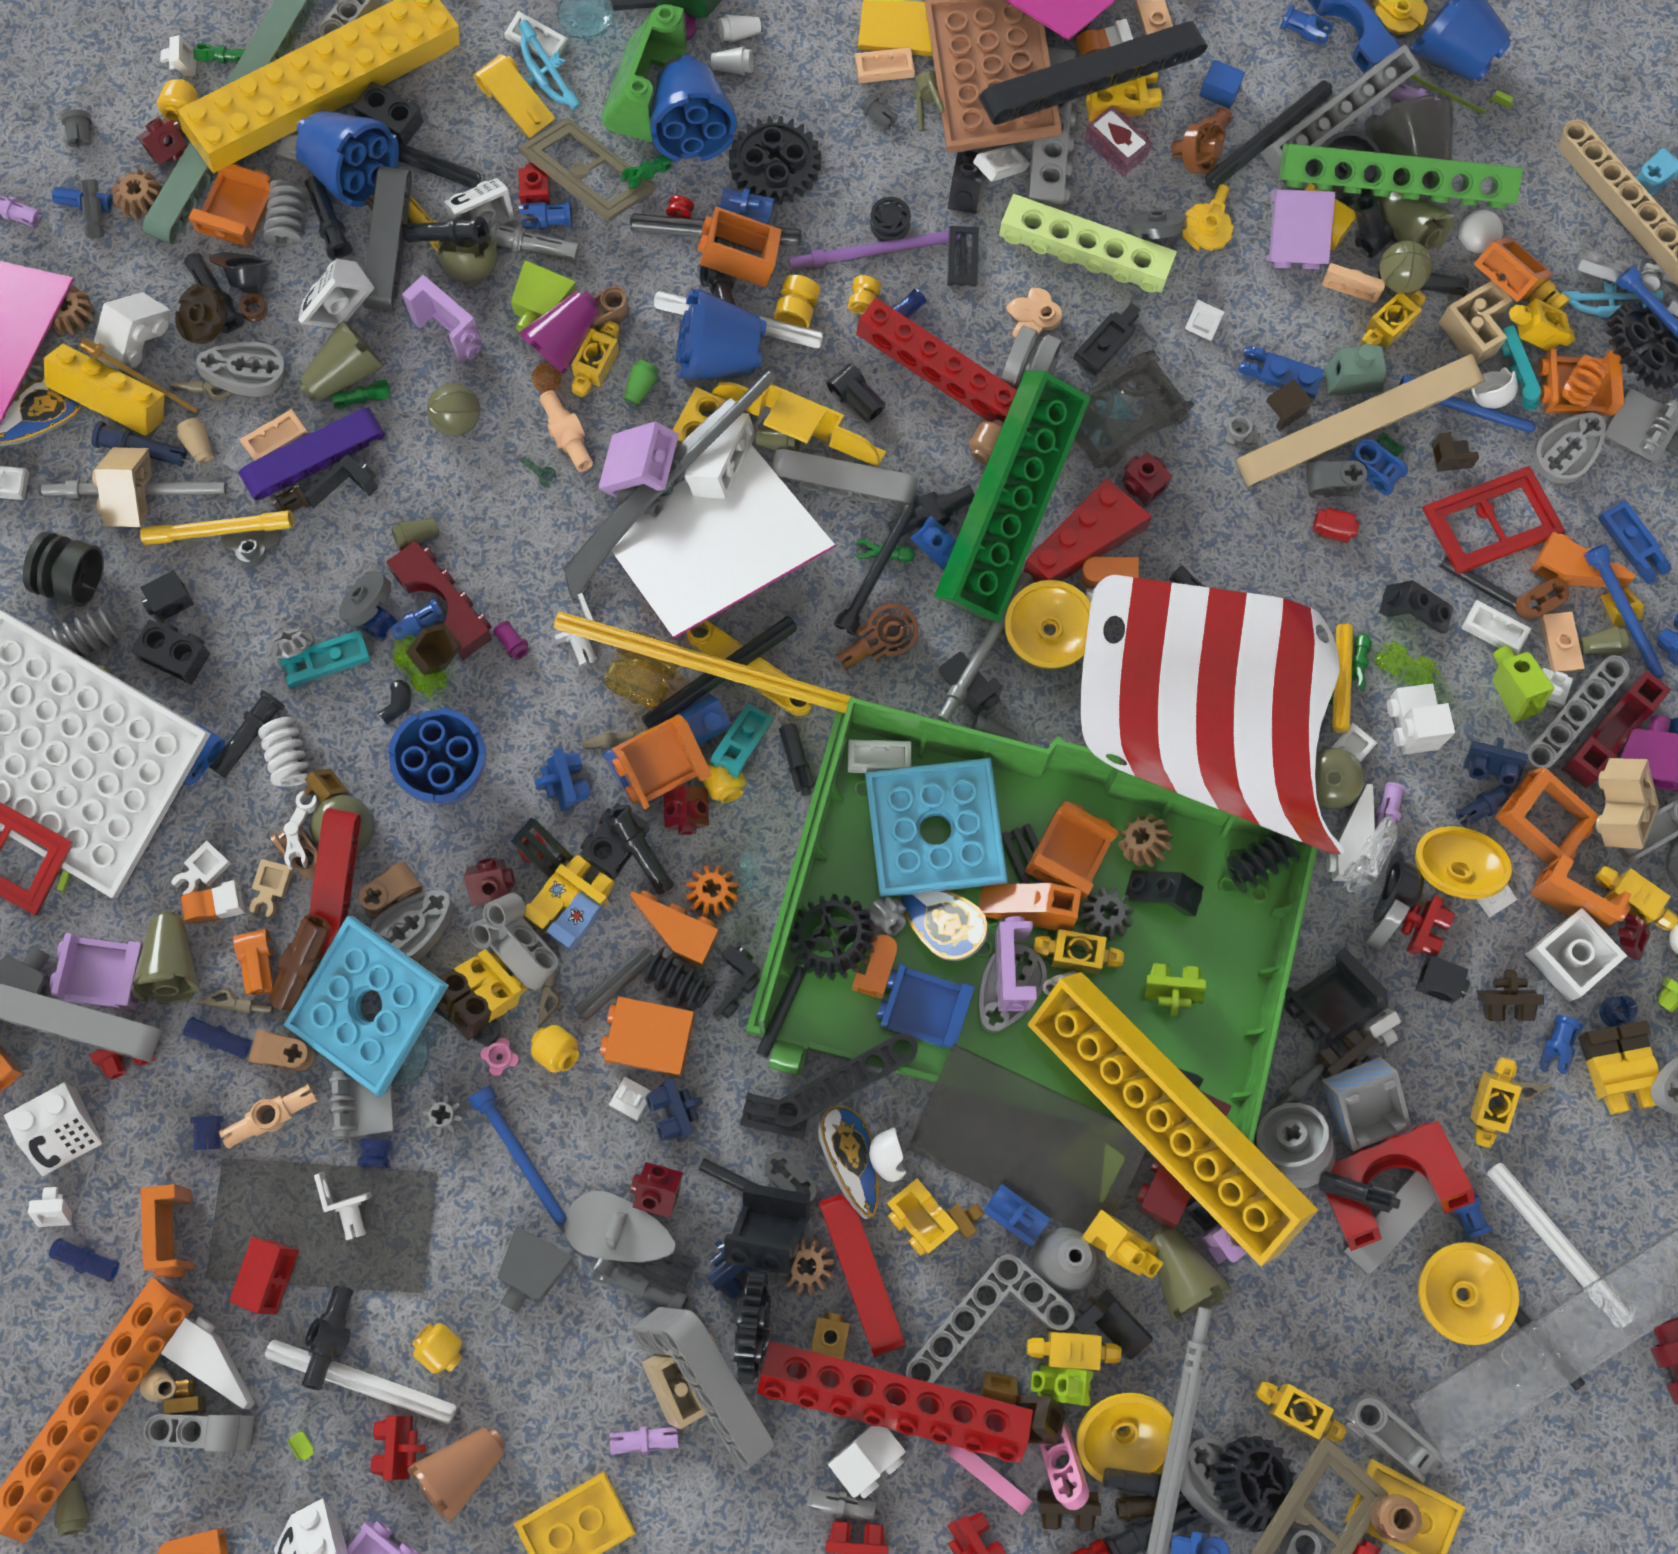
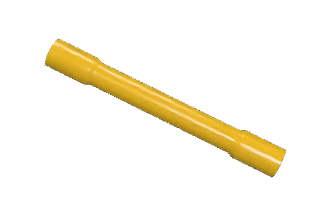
[140,510,294,545]

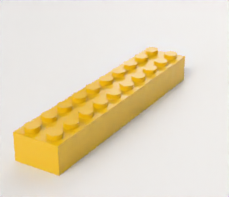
[177,0,460,174]
[1027,972,1318,1266]

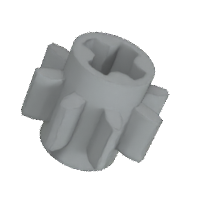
[868,897,906,937]
[422,1095,465,1138]

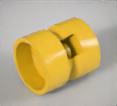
[773,275,821,328]

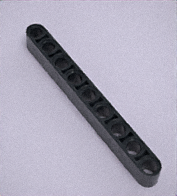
[979,21,1208,125]

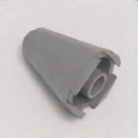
[1033,1227,1099,1295]

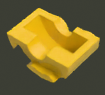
[887,1178,959,1256]

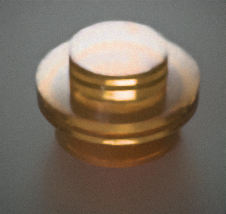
[531,363,561,393]

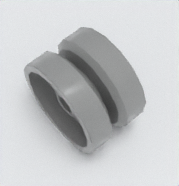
[1001,325,1062,389]
[1257,1102,1336,1188]

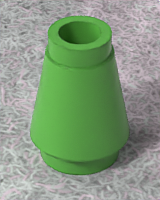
[623,359,659,406]

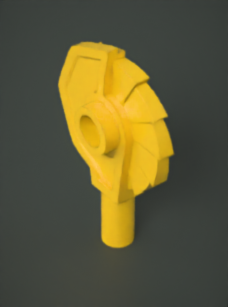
[1373,0,1428,35]
[1182,184,1234,251]

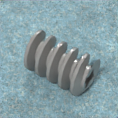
[263,180,306,247]
[51,607,120,656]

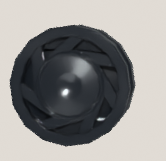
[870,197,911,242]

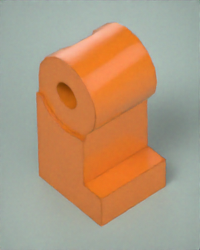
[1080,557,1139,589]
[851,934,897,1000]
[157,1527,228,1554]

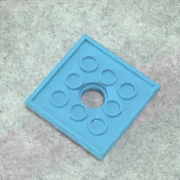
[865,758,1007,898]
[283,916,449,1097]

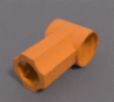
[233,929,274,996]

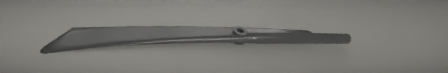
[564,371,776,601]

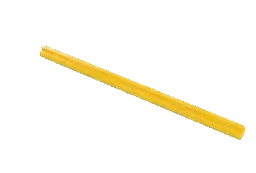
[554,612,855,714]

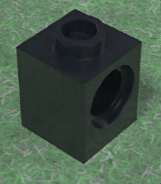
[140,570,194,621]
[1415,956,1470,1004]

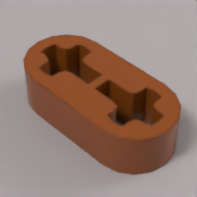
[1516,578,1569,620]

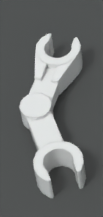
[284,791,319,871]

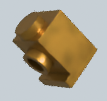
[811,1312,850,1360]

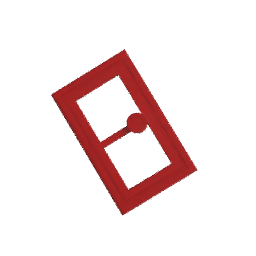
[1422,466,1565,574]
[0,802,73,915]

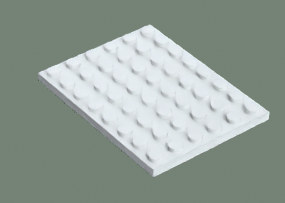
[0,610,211,898]

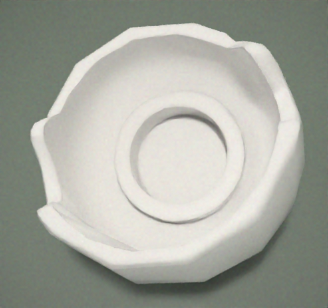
[1458,209,1503,254]
[1471,367,1518,409]
[869,1127,906,1182]

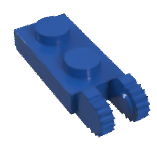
[1238,346,1324,399]
[1598,500,1672,584]

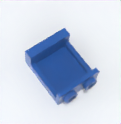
[876,963,974,1052]

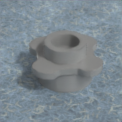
[1223,415,1254,445]

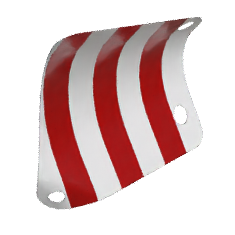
[1081,574,1345,854]

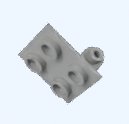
[1605,388,1678,464]
[329,1071,395,1140]

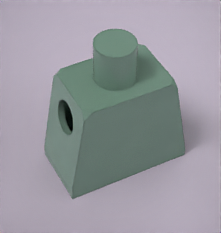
[1323,344,1386,396]

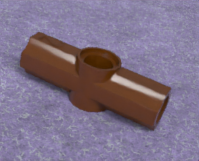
[268,914,332,1011]

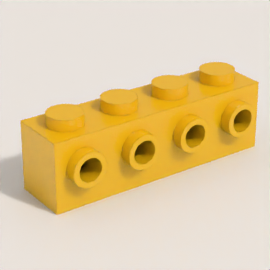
[44,344,165,436]

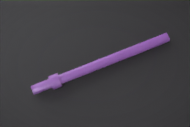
[789,230,960,269]

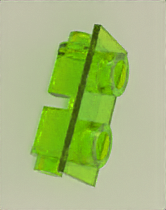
[392,637,448,699]
[1374,641,1441,686]

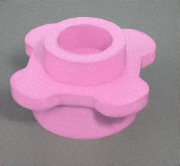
[480,1038,519,1076]

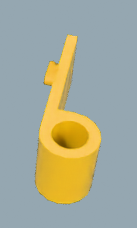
[473,54,556,139]

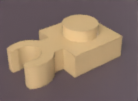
[249,859,294,919]

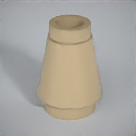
[176,418,214,465]
[140,1367,176,1402]

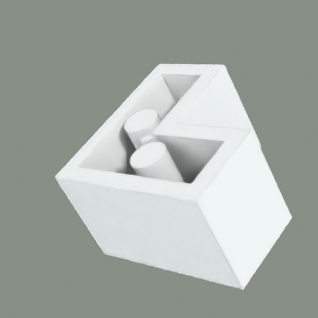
[91,292,171,372]
[1387,683,1455,755]
[827,1426,906,1499]

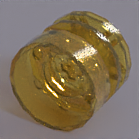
[602,631,680,708]

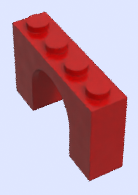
[1323,1121,1476,1251]

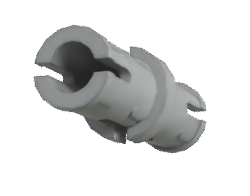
[805,1487,876,1524]

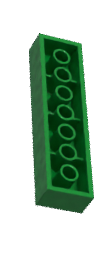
[934,371,1091,623]

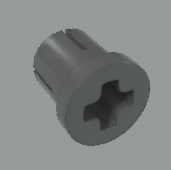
[61,110,92,148]

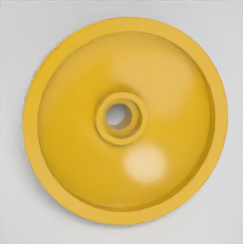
[1005,580,1091,670]
[1415,826,1512,899]
[1418,1242,1519,1345]
[1076,1393,1173,1483]

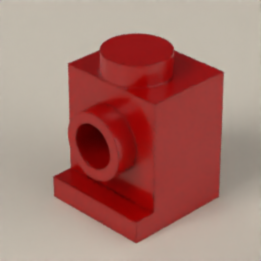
[518,162,551,209]

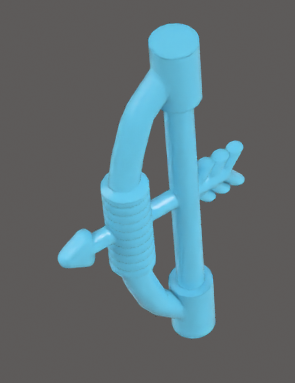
[518,20,581,111]
[1560,280,1663,318]

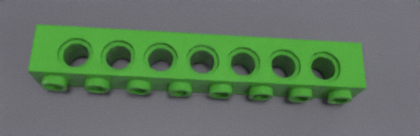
[1278,143,1523,209]

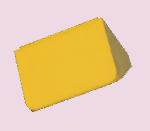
[1600,587,1644,627]

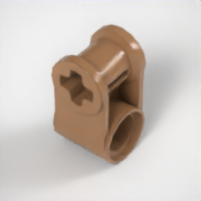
[586,286,630,336]
[269,826,318,879]
[359,862,423,918]
[248,1030,316,1071]

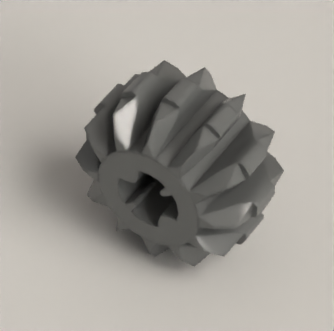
[1079,887,1134,941]

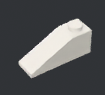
[685,413,756,499]
[1326,784,1377,882]
[161,1316,255,1409]

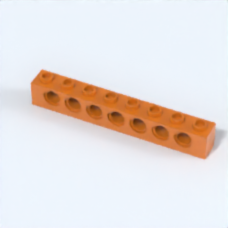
[0,1276,195,1544]

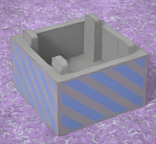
[1322,1057,1412,1151]

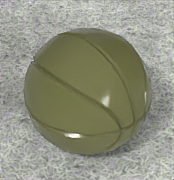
[1379,240,1433,293]
[427,383,480,437]

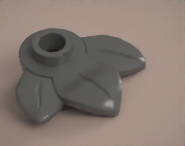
[221,513,282,567]

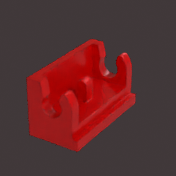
[229,1237,299,1315]

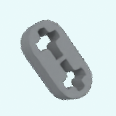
[1364,898,1410,952]

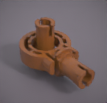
[1171,108,1233,174]
[835,603,918,671]

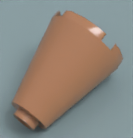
[407,1427,506,1524]

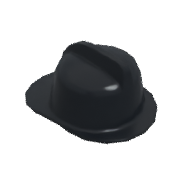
[209,252,273,294]
[1373,852,1425,922]

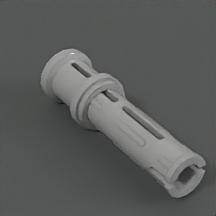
[489,220,579,262]

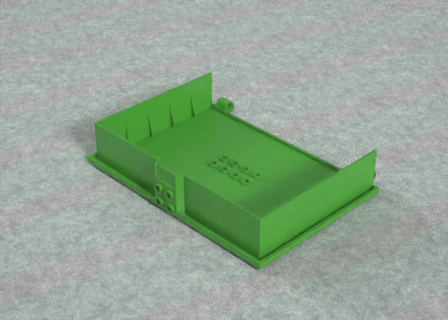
[746,697,1318,1144]

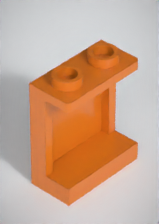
[189,163,272,248]
[1538,348,1624,416]
[612,714,712,810]
[1024,801,1119,902]
[1530,854,1631,929]
[600,997,695,1079]
[140,1184,195,1279]

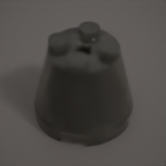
[1364,95,1453,187]

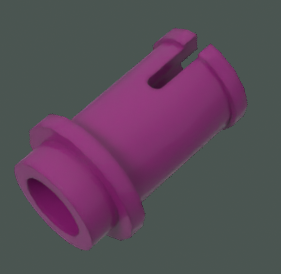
[493,620,529,660]

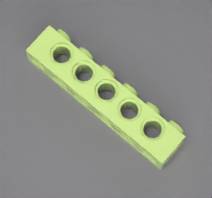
[999,194,1177,293]

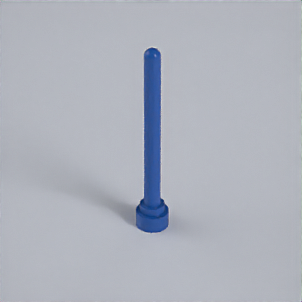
[1615,265,1678,338]
[1399,375,1536,433]
[1583,543,1664,679]
[468,1085,567,1225]

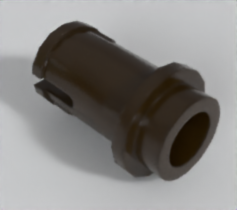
[1115,1494,1157,1522]

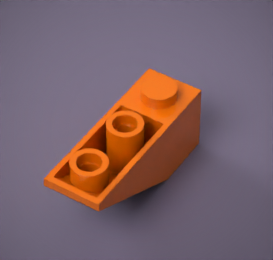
[1530,532,1636,588]
[978,883,1082,931]
[630,891,719,969]

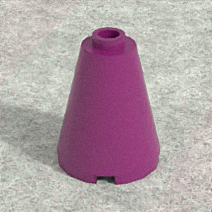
[519,290,599,374]

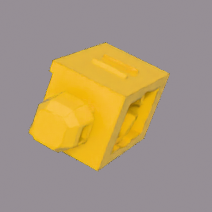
[1360,290,1426,349]
[1509,298,1576,352]
[571,321,620,397]
[1595,866,1678,931]
[1033,929,1124,975]
[1470,1057,1522,1148]
[1026,1331,1122,1371]
[1255,1382,1346,1442]

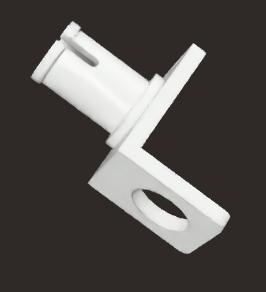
[555,593,598,666]
[314,1172,372,1240]

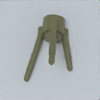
[914,70,945,130]

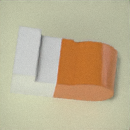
[1075,19,1133,56]
[180,880,246,924]

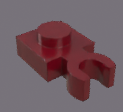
[1618,914,1651,961]

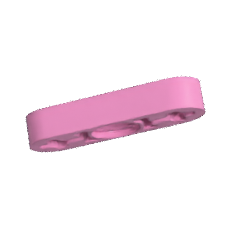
[1039,1422,1089,1510]
[945,1445,1032,1515]

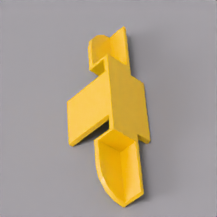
[711,381,886,467]

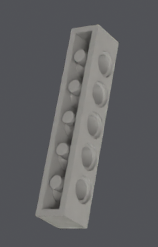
[1260,44,1421,176]
[1028,48,1077,211]

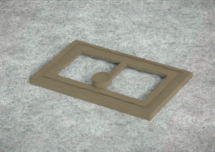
[518,118,657,222]
[1251,1437,1388,1554]

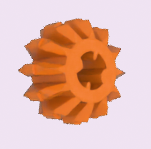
[1562,355,1609,408]
[686,865,739,918]

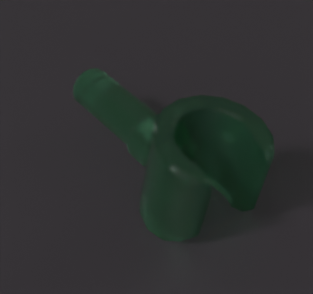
[520,456,557,488]

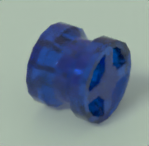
[359,605,398,642]
[357,1138,393,1169]

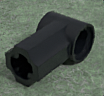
[1354,195,1394,258]
[826,363,885,423]

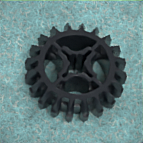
[791,893,877,981]
[1210,1436,1297,1533]

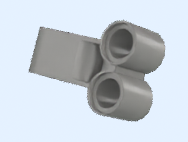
[468,893,559,990]
[144,1414,254,1452]

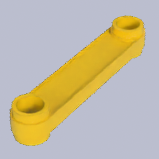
[686,620,813,717]

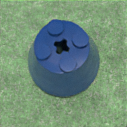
[1410,0,1512,82]
[650,55,737,162]
[296,111,399,207]
[675,288,766,380]
[388,708,486,805]

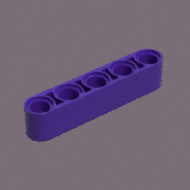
[238,408,385,500]

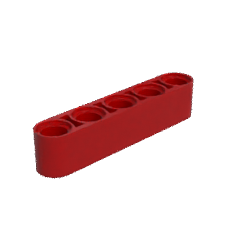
[309,808,361,958]
[818,1193,905,1358]

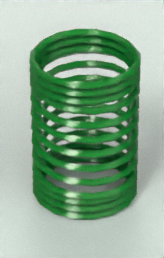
[1376,432,1405,457]

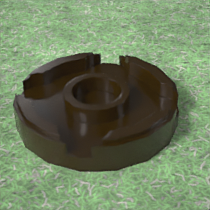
[175,284,226,344]

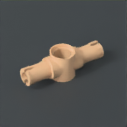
[540,390,593,472]
[219,1083,318,1149]

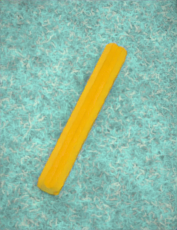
[1332,623,1353,733]

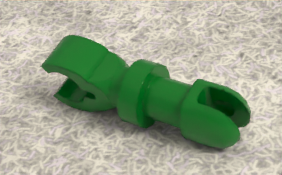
[193,43,246,64]
[622,155,671,188]
[331,380,391,409]
[855,540,915,562]
[1352,633,1372,691]

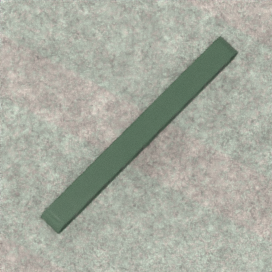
[143,0,318,245]

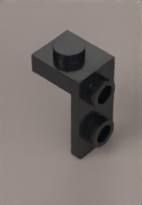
[948,151,983,213]
[304,455,378,509]
[1379,580,1453,633]
[938,652,1003,716]
[1125,870,1204,916]
[713,944,760,1022]
[1073,1289,1153,1360]

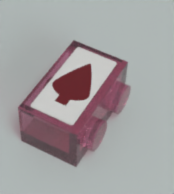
[1084,106,1152,177]

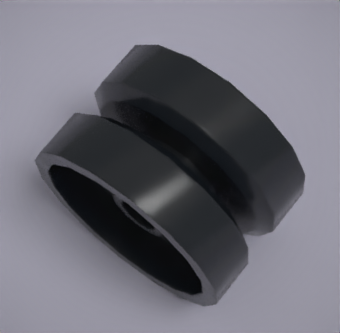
[1310,131,1380,206]

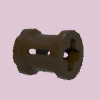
[270,482,310,512]

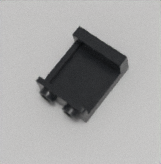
[1284,948,1388,1049]
[724,1183,810,1275]

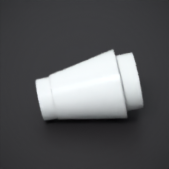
[718,14,761,44]
[711,46,754,76]

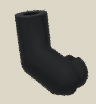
[378,680,411,725]

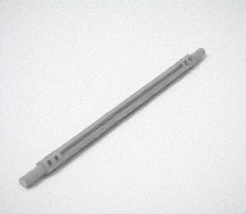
[1146,1307,1212,1554]

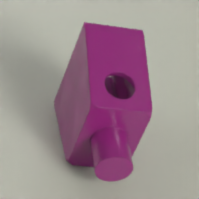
[1621,715,1678,791]

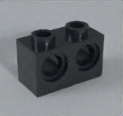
[352,81,424,145]
[131,619,210,685]
[580,803,650,880]

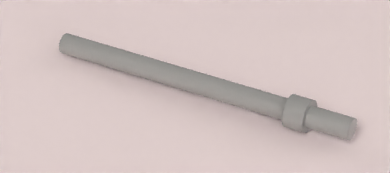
[41,480,226,499]
[937,572,1033,723]

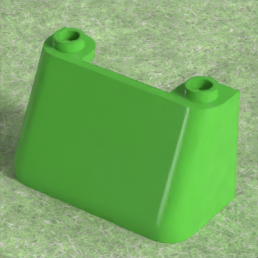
[601,4,687,142]

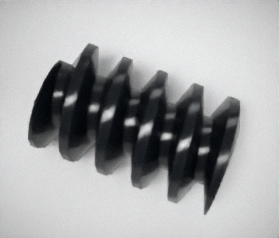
[1226,831,1300,893]
[644,947,717,1011]

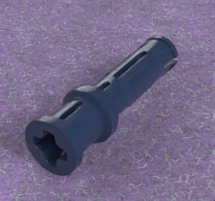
[91,421,187,467]

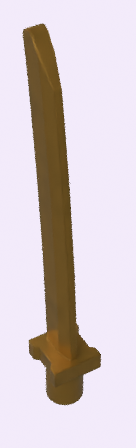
[78,336,200,415]

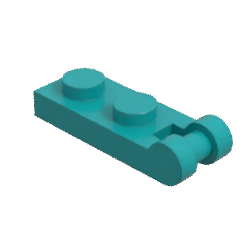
[1500,325,1541,411]
[279,630,371,689]
[709,703,774,778]

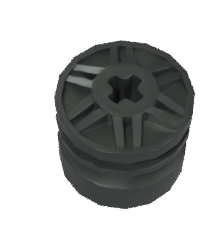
[23,531,104,607]

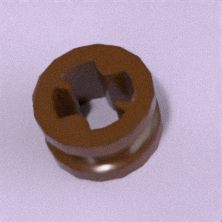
[239,293,268,322]

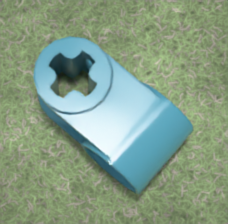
[1635,147,1678,197]

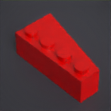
[1023,478,1152,582]

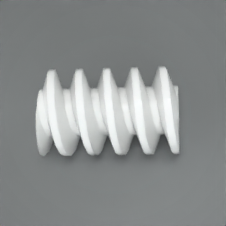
[258,717,309,787]

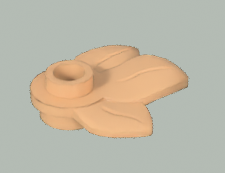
[1006,288,1063,338]

